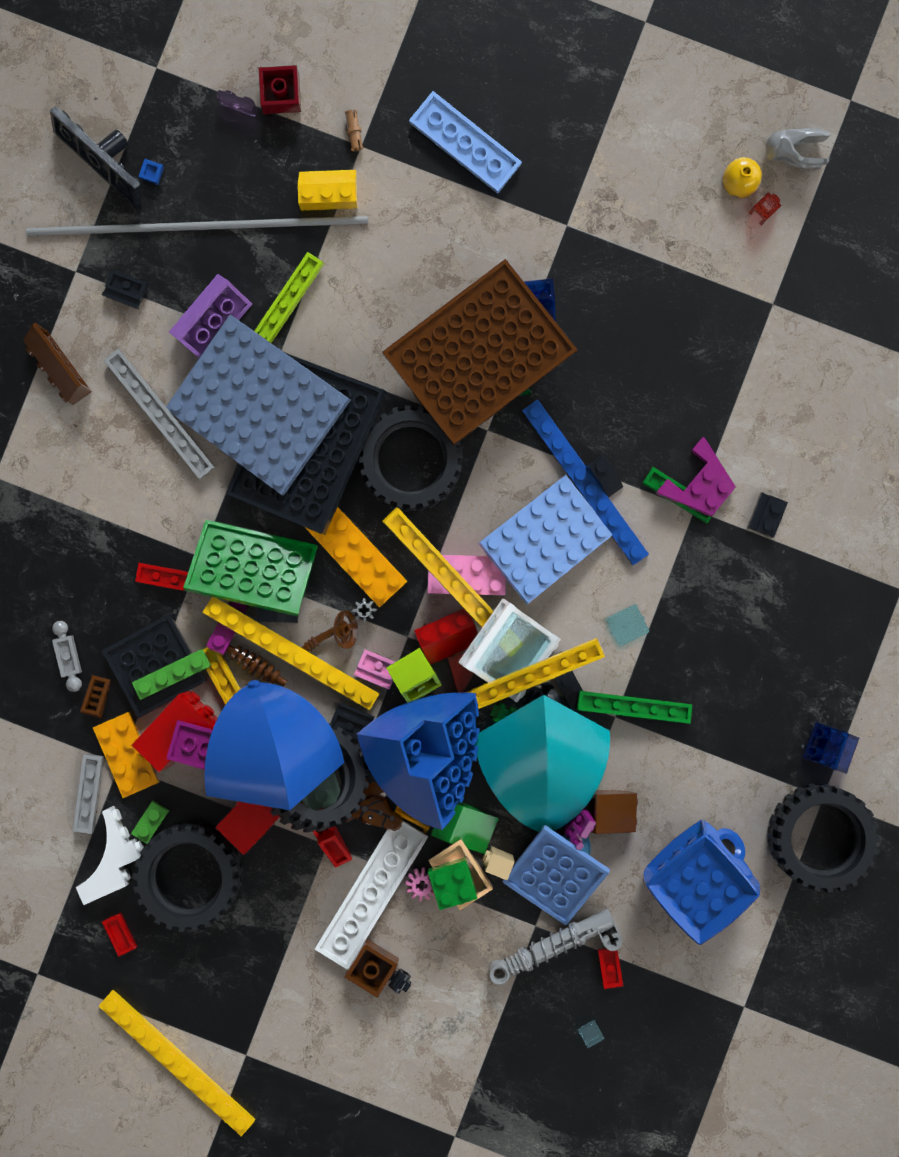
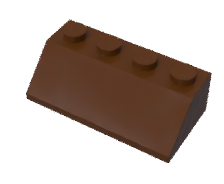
[23,322,92,405]

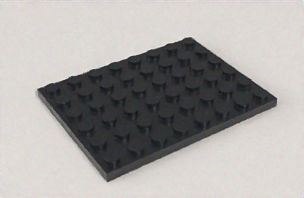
[226,354,386,535]

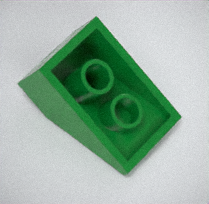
[431,802,499,854]

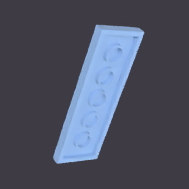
[409,91,522,193]

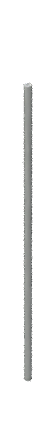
[26,216,368,236]

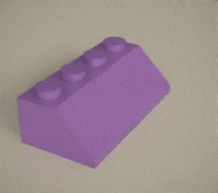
[169,274,252,358]

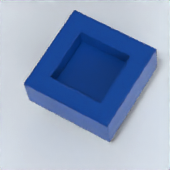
[138,159,164,185]

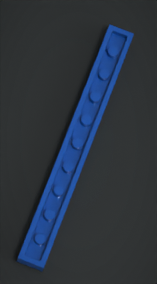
[522,399,649,565]

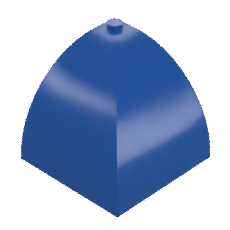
[204,680,344,810]

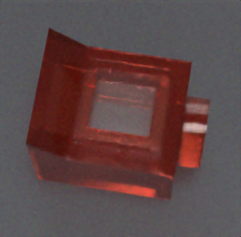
[748,192,782,226]

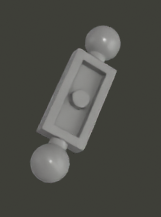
[52,621,82,692]

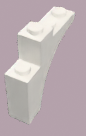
[76,806,144,905]

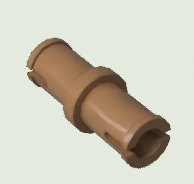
[345,109,364,151]

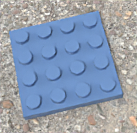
[502,825,610,925]

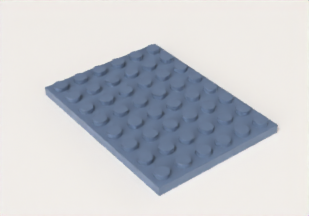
[166,314,350,495]

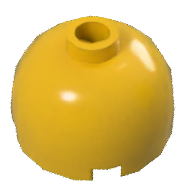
[722,157,762,198]

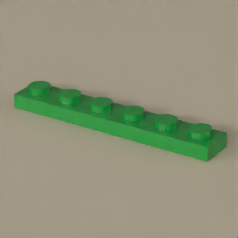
[576,691,692,724]

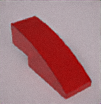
[312,807,352,868]

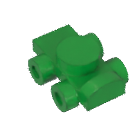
[490,702,517,722]

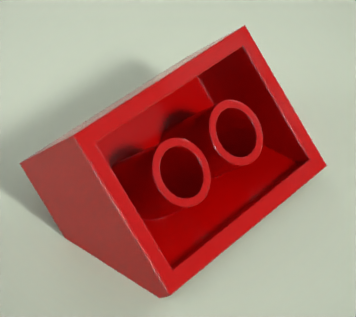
[414,609,478,665]

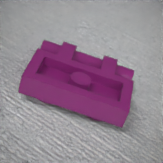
[563,808,596,850]

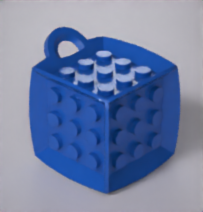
[643,820,760,945]

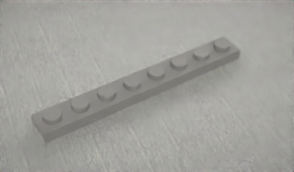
[104,349,215,480]

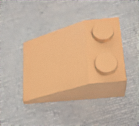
[428,839,493,910]

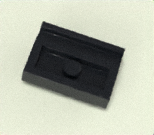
[101,269,149,310]
[747,492,788,538]
[331,702,375,741]

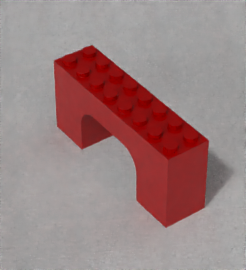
[131,691,281,855]

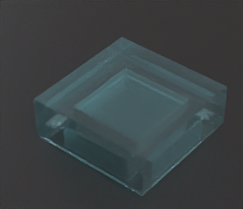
[578,1020,605,1048]

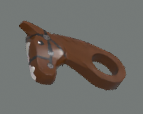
[346,780,403,831]

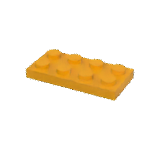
[93,712,160,798]

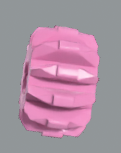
[405,867,435,901]

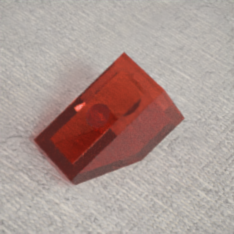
[448,652,474,693]

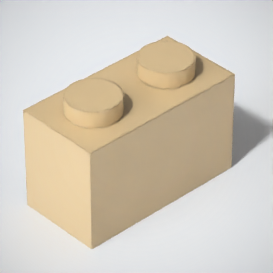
[482,846,514,880]

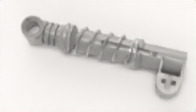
[489,908,623,985]

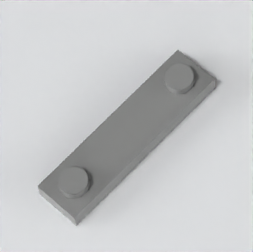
[73,754,104,834]

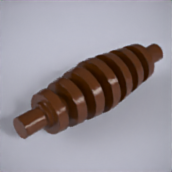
[227,645,288,687]

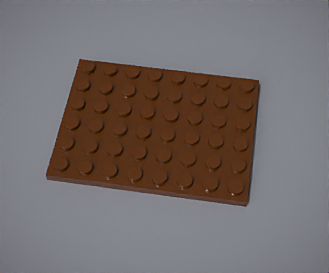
[382,259,577,445]

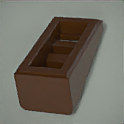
[80,675,111,719]

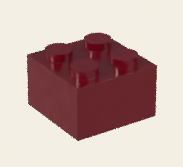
[258,65,302,114]

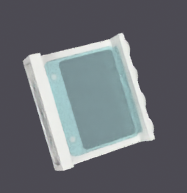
[459,599,561,702]

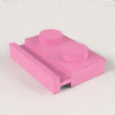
[354,649,395,690]

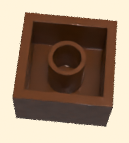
[344,938,399,998]

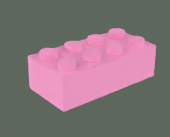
[428,555,506,596]

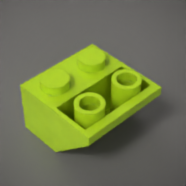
[386,648,442,703]

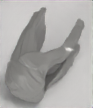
[766,128,831,169]

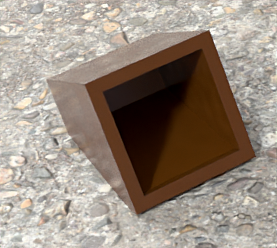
[585,790,638,834]

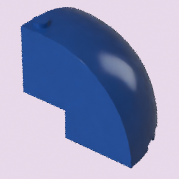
[357,693,480,830]

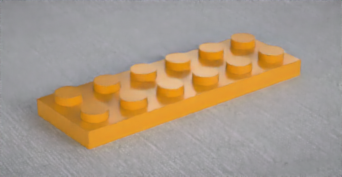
[305,506,408,607]

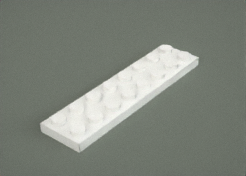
[315,821,428,970]

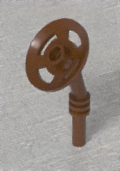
[301,610,358,652]

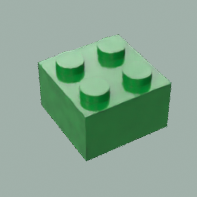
[428,857,478,910]

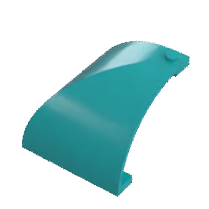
[475,695,610,832]

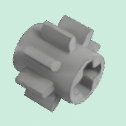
[352,598,377,622]

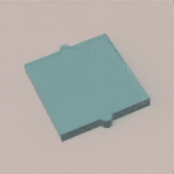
[606,604,650,647]

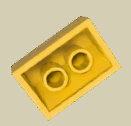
[298,170,358,211]

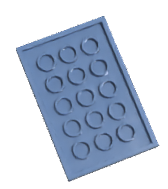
[478,475,612,605]

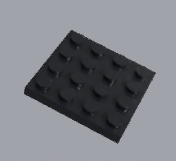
[102,614,207,718]

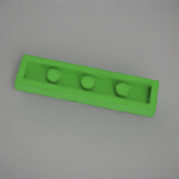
[132,649,211,700]

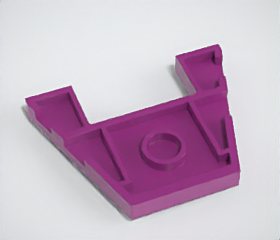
[656,437,736,517]

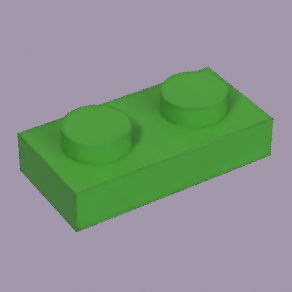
[131,800,170,844]

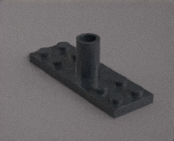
[50,106,141,209]

